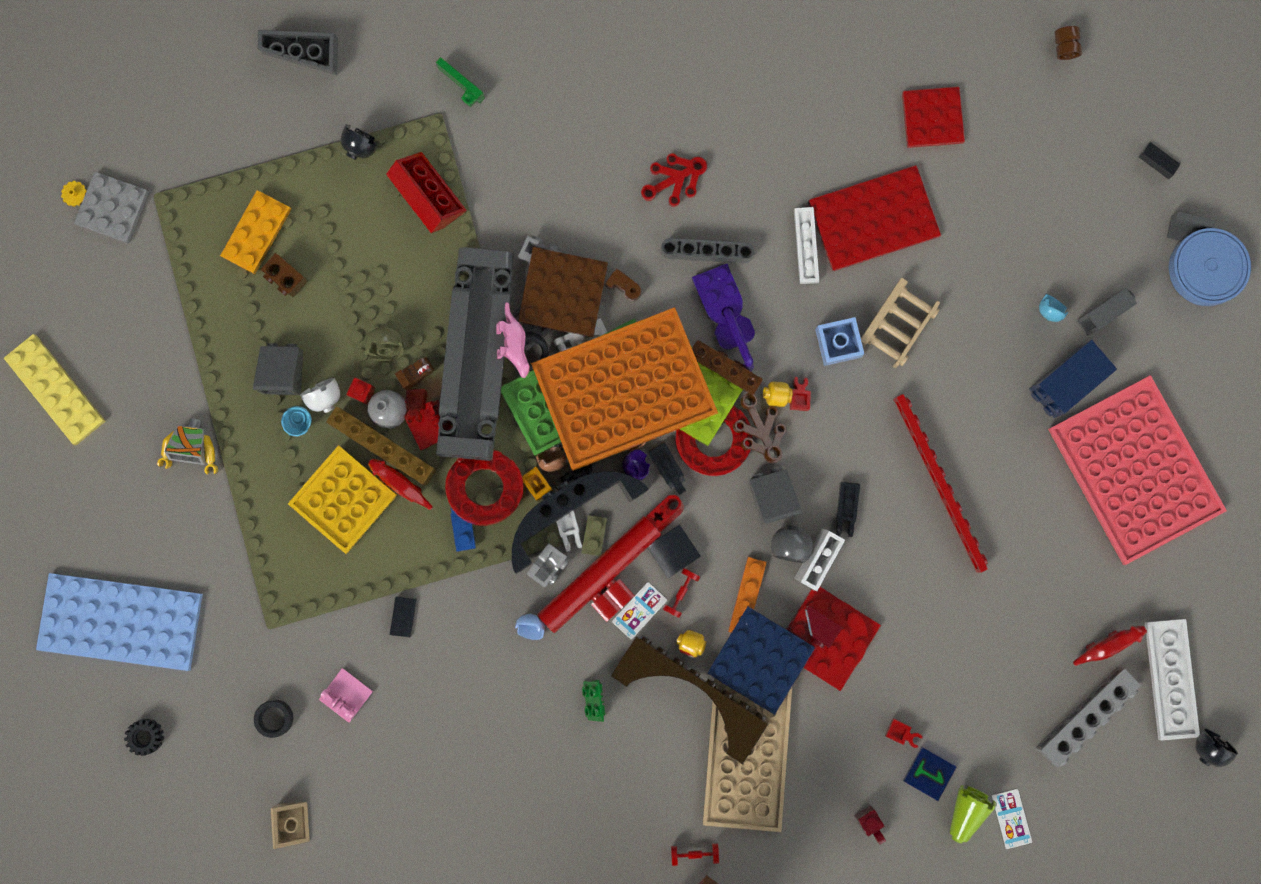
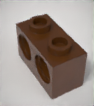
[260,253,308,297]

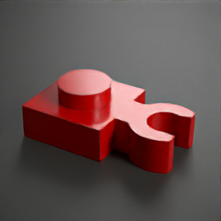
[790,377,811,411]
[885,718,923,748]

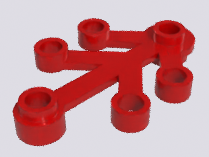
[641,153,707,207]

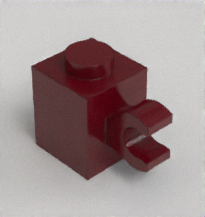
[854,806,886,845]

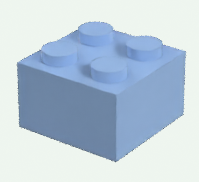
[815,317,864,366]

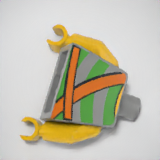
[157,418,218,475]

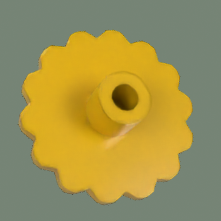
[61,181,87,207]

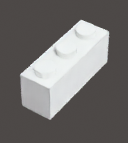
[794,528,845,591]

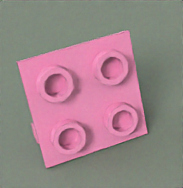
[319,668,373,723]

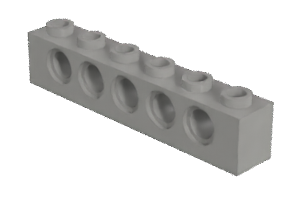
[1036,667,1141,768]

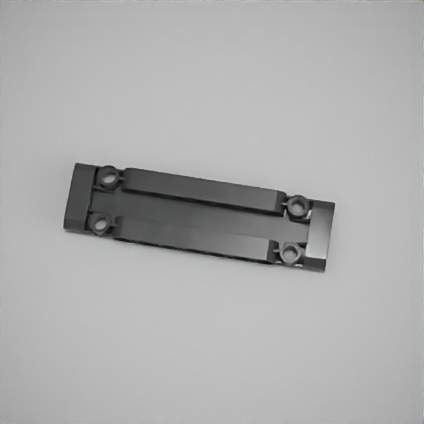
[436,247,514,461]

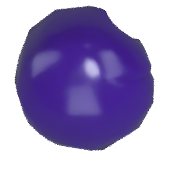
[622,449,650,481]

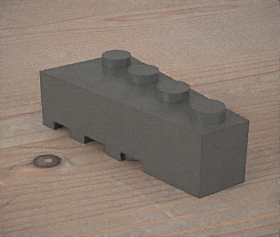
[258,30,338,76]

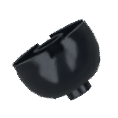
[341,124,380,160]
[1195,728,1238,767]

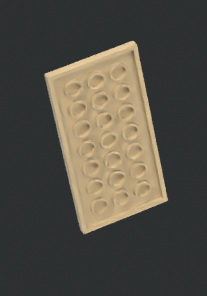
[703,678,792,832]

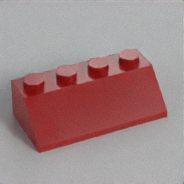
[386,152,467,233]

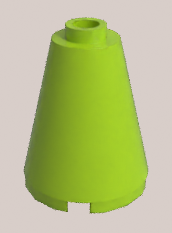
[949,785,997,844]

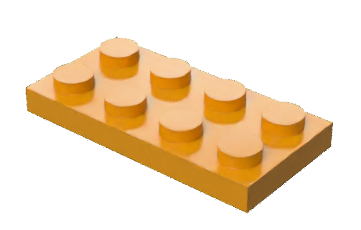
[220,190,291,274]

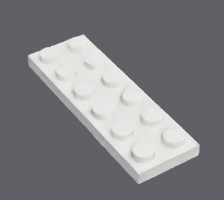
[1145,619,1200,740]

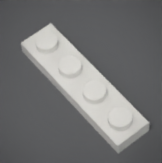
[794,207,819,284]

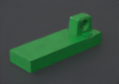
[436,57,485,107]

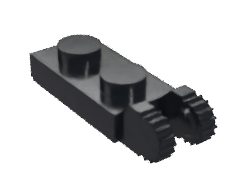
[836,482,860,537]

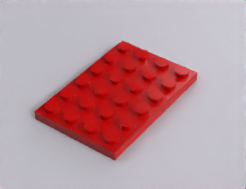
[808,165,941,272]

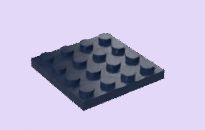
[708,606,815,715]

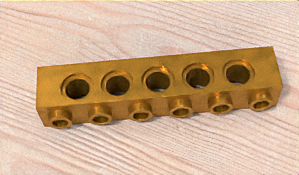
[326,406,436,486]

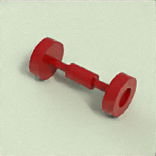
[663,568,701,618]
[671,843,719,866]

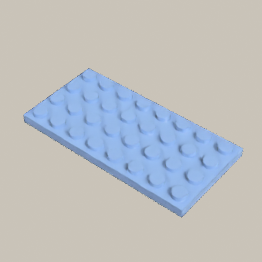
[36,573,203,671]

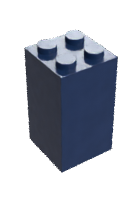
[1029,340,1117,418]

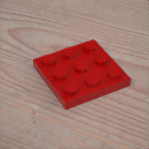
[902,87,965,148]

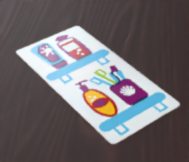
[612,582,667,639]
[992,789,1032,849]

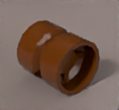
[1054,26,1082,60]

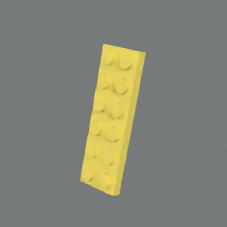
[4,334,106,445]

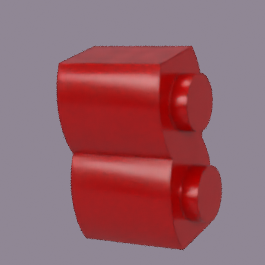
[591,579,635,622]

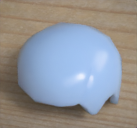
[515,614,545,640]

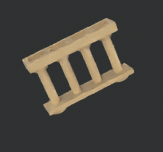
[861,278,940,368]

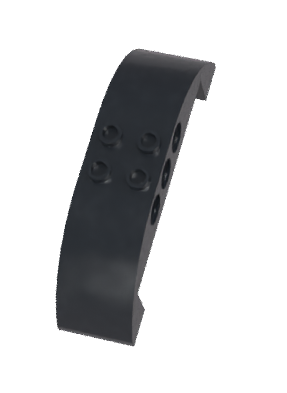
[512,471,649,574]

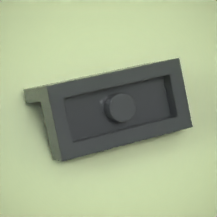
[1167,212,1216,241]

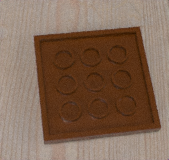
[518,247,608,338]

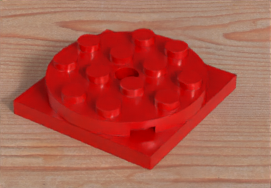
[786,587,881,691]

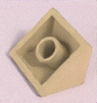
[271,802,310,849]

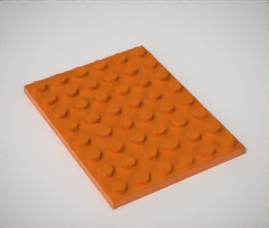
[531,307,718,471]

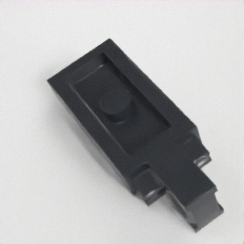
[648,442,686,495]

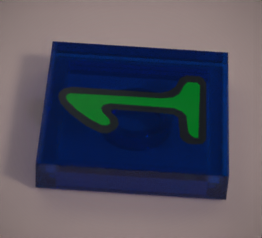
[903,746,957,801]

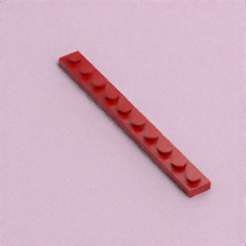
[893,394,988,573]

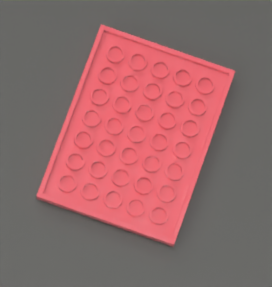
[1048,375,1227,565]

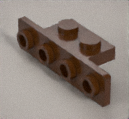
[692,340,763,395]

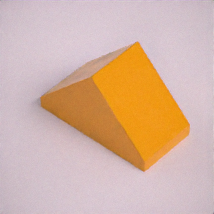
[522,467,554,502]

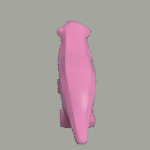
[496,302,530,378]

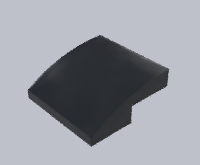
[648,524,701,578]

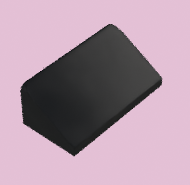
[1138,142,1180,179]
[390,596,417,637]

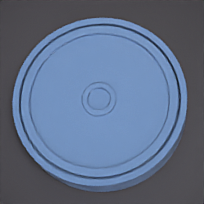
[1169,228,1251,306]

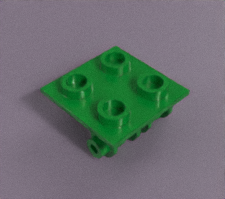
[582,680,606,722]

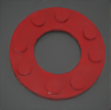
[676,405,752,476]
[445,450,523,526]

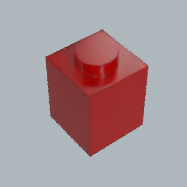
[346,377,376,405]

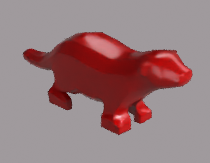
[368,459,433,510]
[1073,626,1147,666]

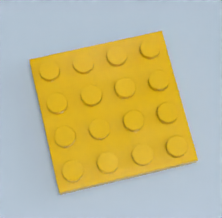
[288,445,398,554]

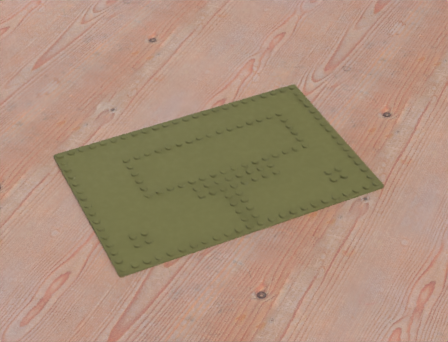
[154,113,563,629]

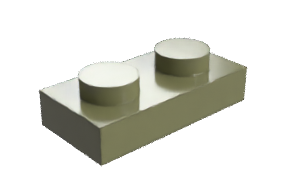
[581,515,607,556]

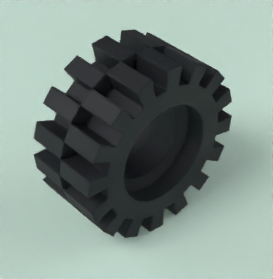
[124,719,164,756]

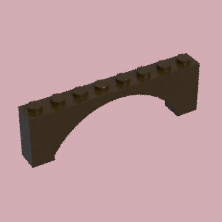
[611,635,769,765]

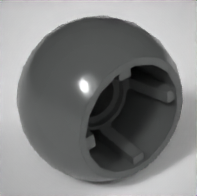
[771,525,813,563]

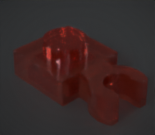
[405,389,427,423]

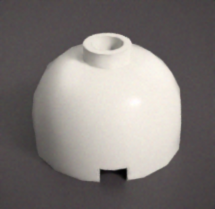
[300,378,340,413]

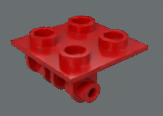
[405,400,452,451]

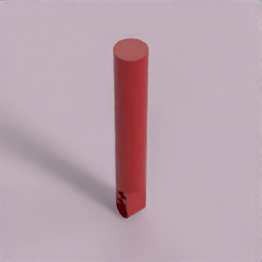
[537,495,684,634]

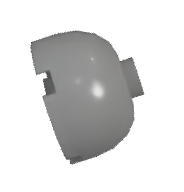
[367,390,408,429]

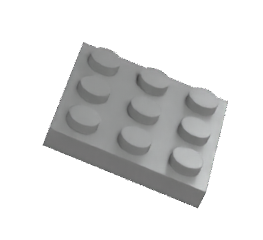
[74,171,149,244]

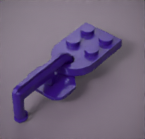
[692,263,755,371]

